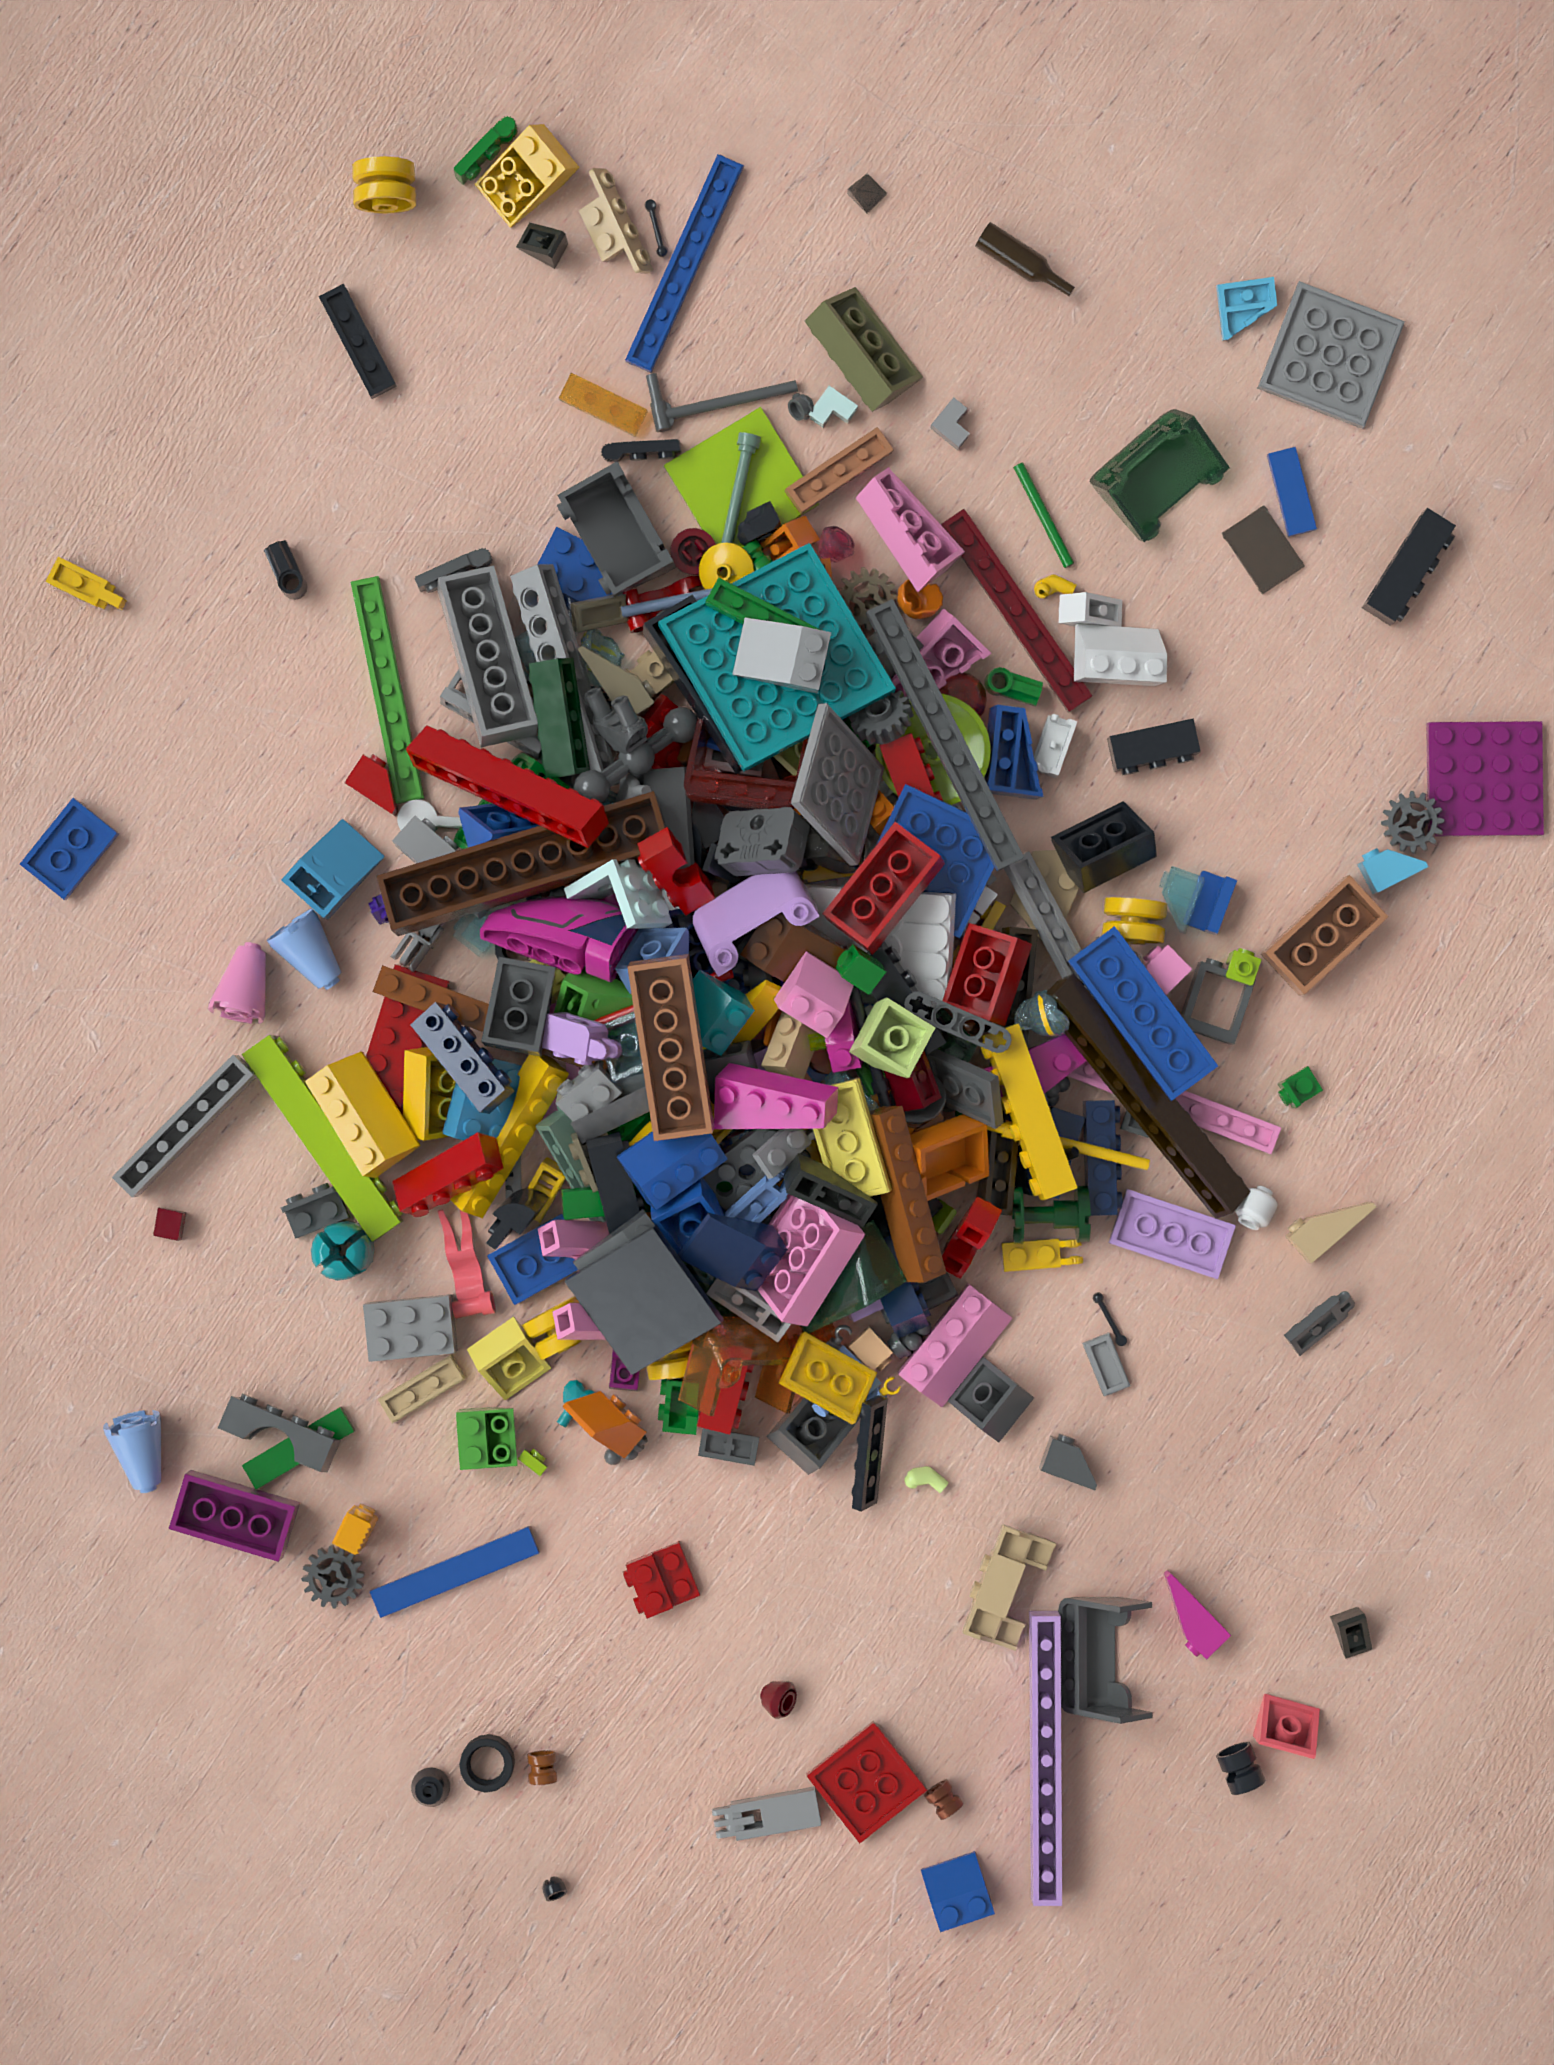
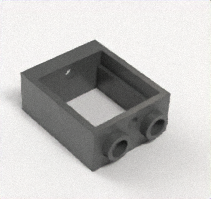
[1181,958,1256,1045]

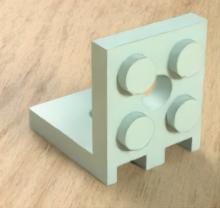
[564,859,672,928]

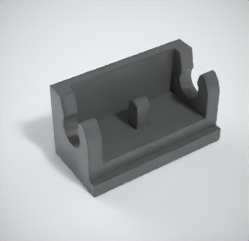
[698,1428,760,1466]

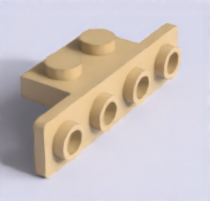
[579,168,653,274]

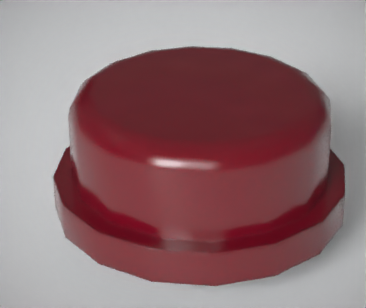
[670,528,716,575]

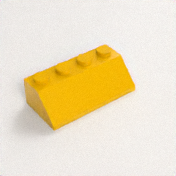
[305,1051,421,1178]

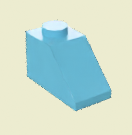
[1357,848,1429,894]

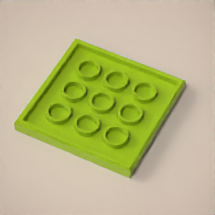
[664,407,819,548]

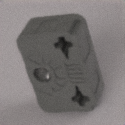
[715,807,810,876]

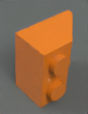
[562,1391,647,1459]

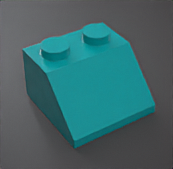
[693,970,755,1056]

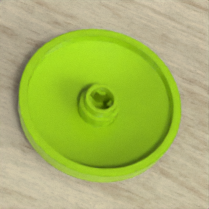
[876,694,991,805]

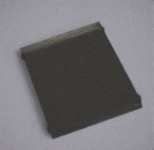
[1222,505,1305,595]

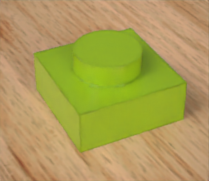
[518,1449,547,1476]

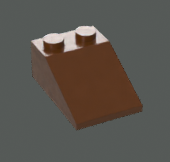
[740,912,847,982]

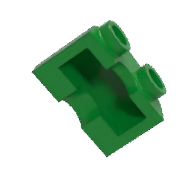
[658,1378,701,1435]

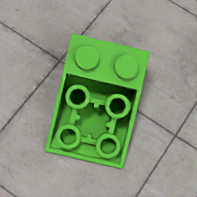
[554,966,637,1038]

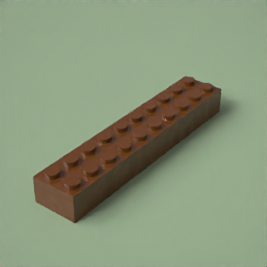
[376,791,666,936]

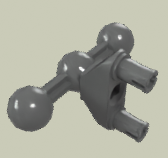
[573,687,700,804]

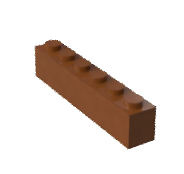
[869,1106,946,1283]

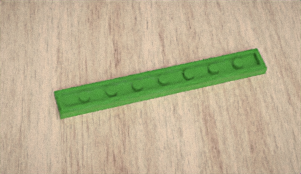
[351,576,425,804]

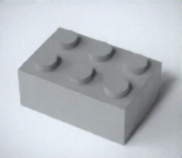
[363,1294,458,1362]

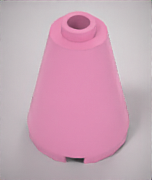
[207,942,266,1024]

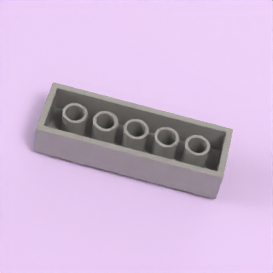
[437,565,538,748]

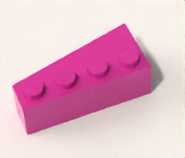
[714,1063,838,1129]

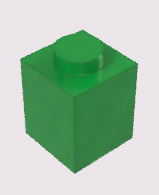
[836,944,886,995]

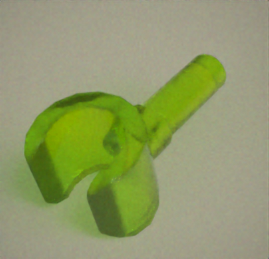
[808,1033,826,1051]

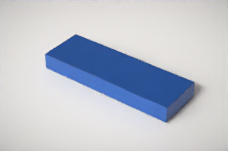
[1267,447,1317,537]

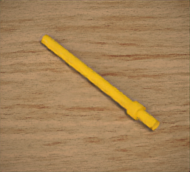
[987,1120,1150,1170]

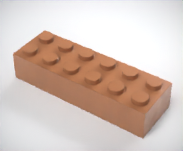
[627,954,715,1141]

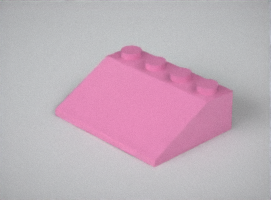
[758,1194,865,1326]

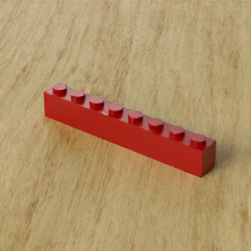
[406,725,609,848]

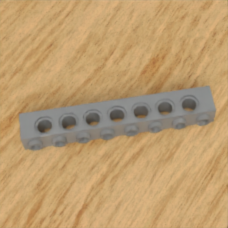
[510,564,620,787]

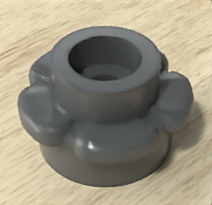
[788,393,814,421]

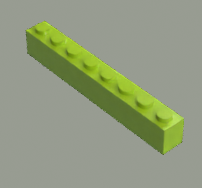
[241,1035,404,1242]

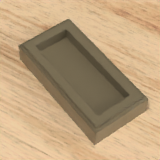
[570,594,628,633]

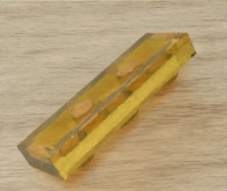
[559,373,648,437]

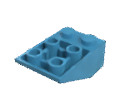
[281,819,385,920]

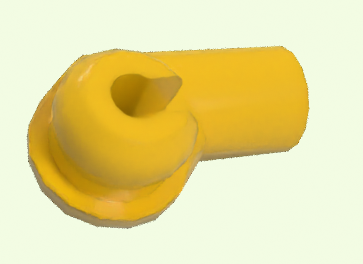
[1034,574,1077,599]

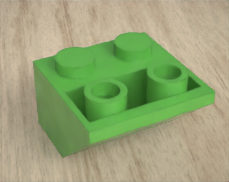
[456,1407,518,1470]

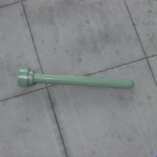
[720,432,761,569]

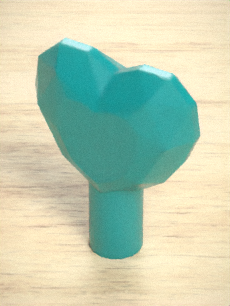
[557,1380,595,1428]

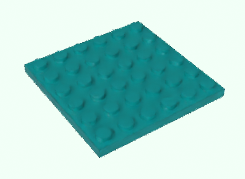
[658,543,896,772]

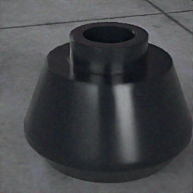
[411,1767,450,1807]

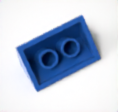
[458,803,540,847]

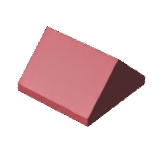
[1253,1694,1320,1759]

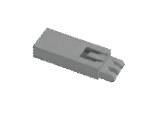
[712,1786,821,1841]

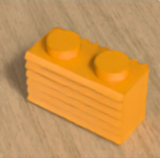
[332,1504,378,1555]

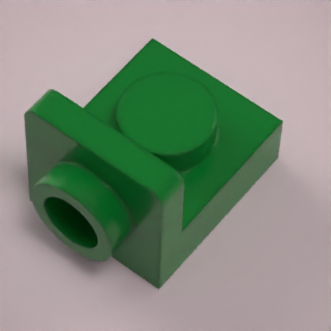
[1278,1066,1323,1108]

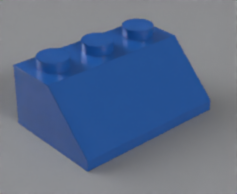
[617,1131,727,1210]

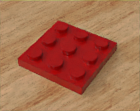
[806,1721,927,1844]

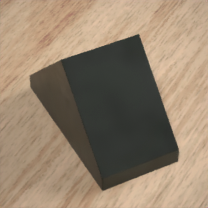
[516,222,568,269]
[1330,1607,1372,1659]

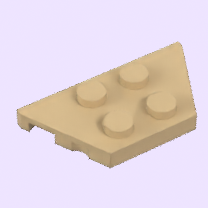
[1009,850,1079,946]

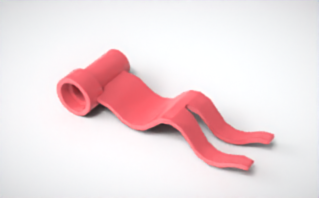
[438,1209,496,1319]

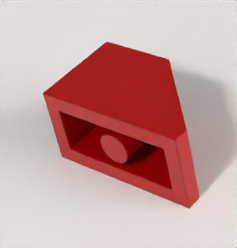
[344,754,398,816]

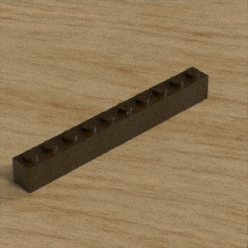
[977,927,1038,1216]
[1042,973,1251,1219]

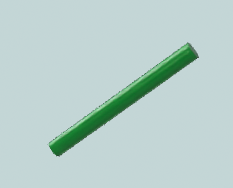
[1013,462,1074,568]

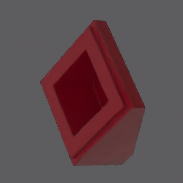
[153,1207,187,1241]

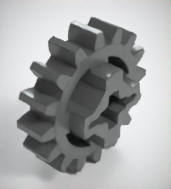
[1381,791,1445,854]
[301,1545,365,1609]

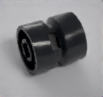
[1216,1742,1266,1795]

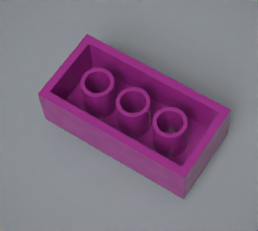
[169,1470,300,1562]

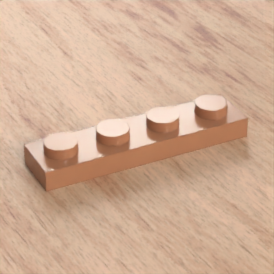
[784,427,894,514]

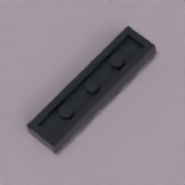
[318,283,397,399]
[852,1395,888,1512]

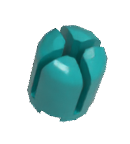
[311,1221,375,1281]

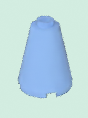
[267,909,341,990]
[103,1410,161,1493]

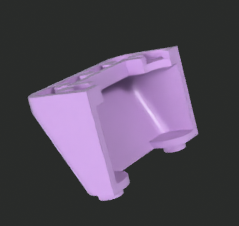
[693,871,820,977]

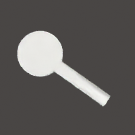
[397,800,462,830]

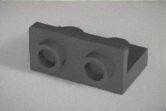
[281,1183,350,1239]

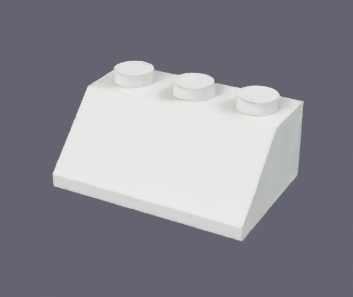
[1074,624,1167,686]

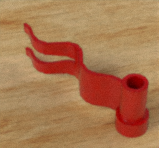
[622,569,723,633]

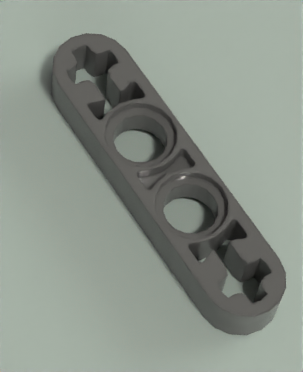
[904,991,1011,1053]

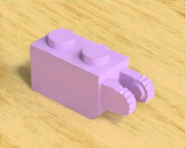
[542,1012,622,1065]

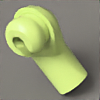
[904,1466,949,1493]

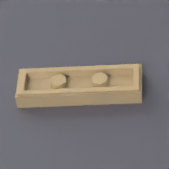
[378,1354,466,1424]

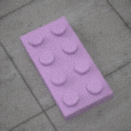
[1108,1189,1236,1279]

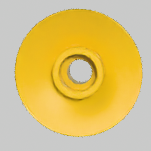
[699,542,755,590]

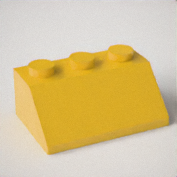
[403,1047,456,1141]

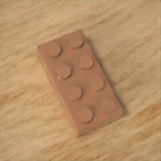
[1261,875,1388,996]

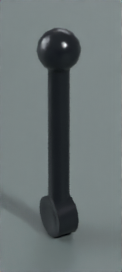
[645,199,668,257]
[1093,1292,1127,1346]

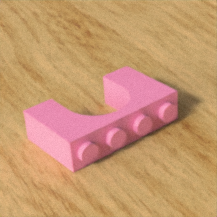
[538,1220,609,1340]

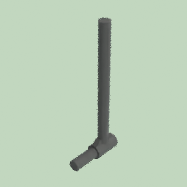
[646,373,798,432]

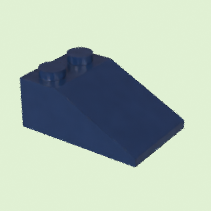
[678,1213,788,1291]

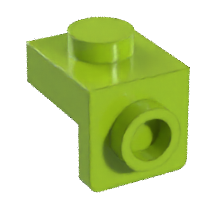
[1225,948,1262,986]

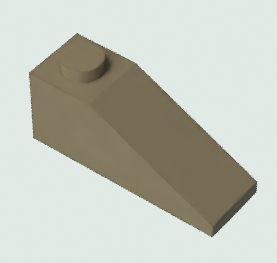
[578,645,656,714]

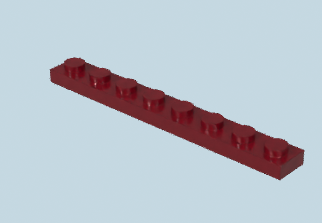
[941,509,1093,713]

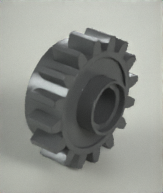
[849,690,914,744]

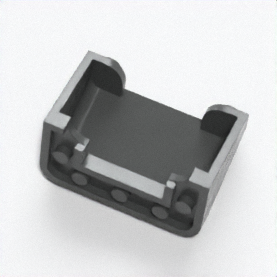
[557,461,676,597]

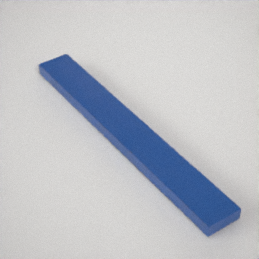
[625,154,744,373]

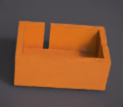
[910,1114,989,1201]

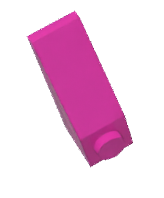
[825,998,864,1073]
[1164,1570,1231,1660]

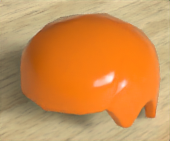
[897,579,943,619]

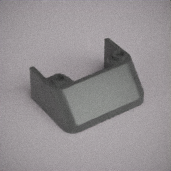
[1058,1597,1153,1724]

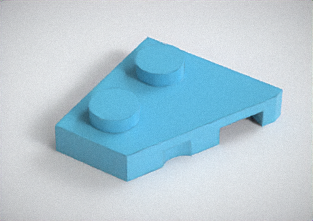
[1216,277,1277,341]

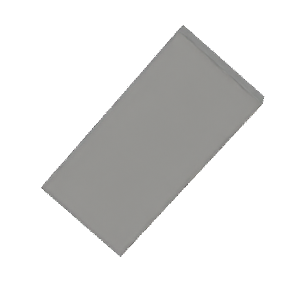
[1082,1332,1130,1396]

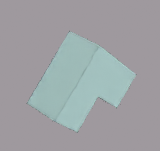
[808,385,858,428]

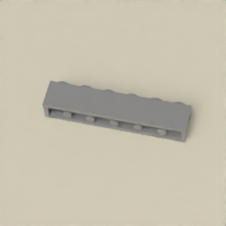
[112,1055,257,1197]

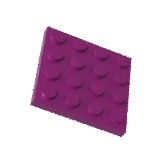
[1426,721,1544,837]

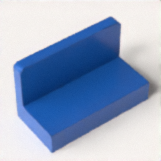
[1183,871,1237,935]

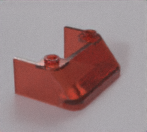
[684,719,809,809]

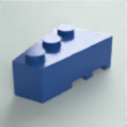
[984,705,1044,800]

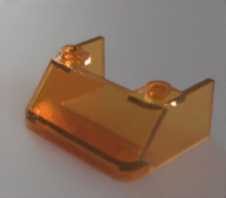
[678,1317,795,1416]

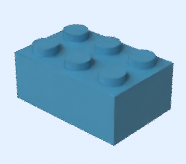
[442,1058,522,1140]

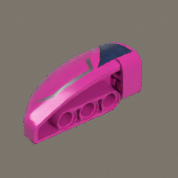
[480,896,639,983]

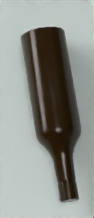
[975,222,1075,297]

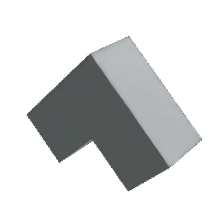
[930,397,970,450]

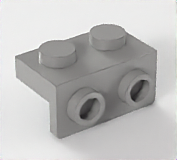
[555,1060,623,1121]

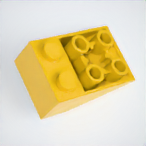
[475,124,580,228]

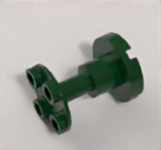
[1012,1186,1091,1244]

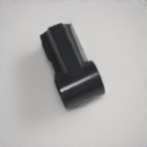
[264,540,307,600]

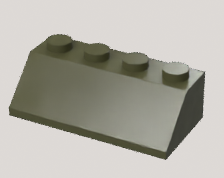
[805,287,923,412]

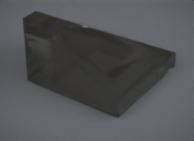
[847,173,887,214]

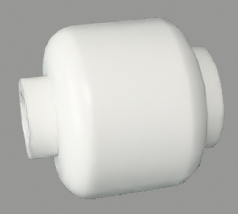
[1235,1186,1278,1230]

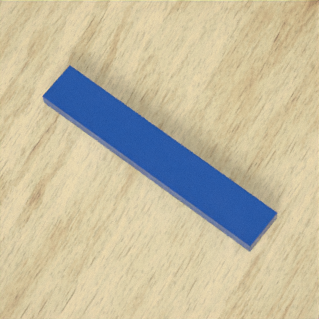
[370,1526,540,1618]

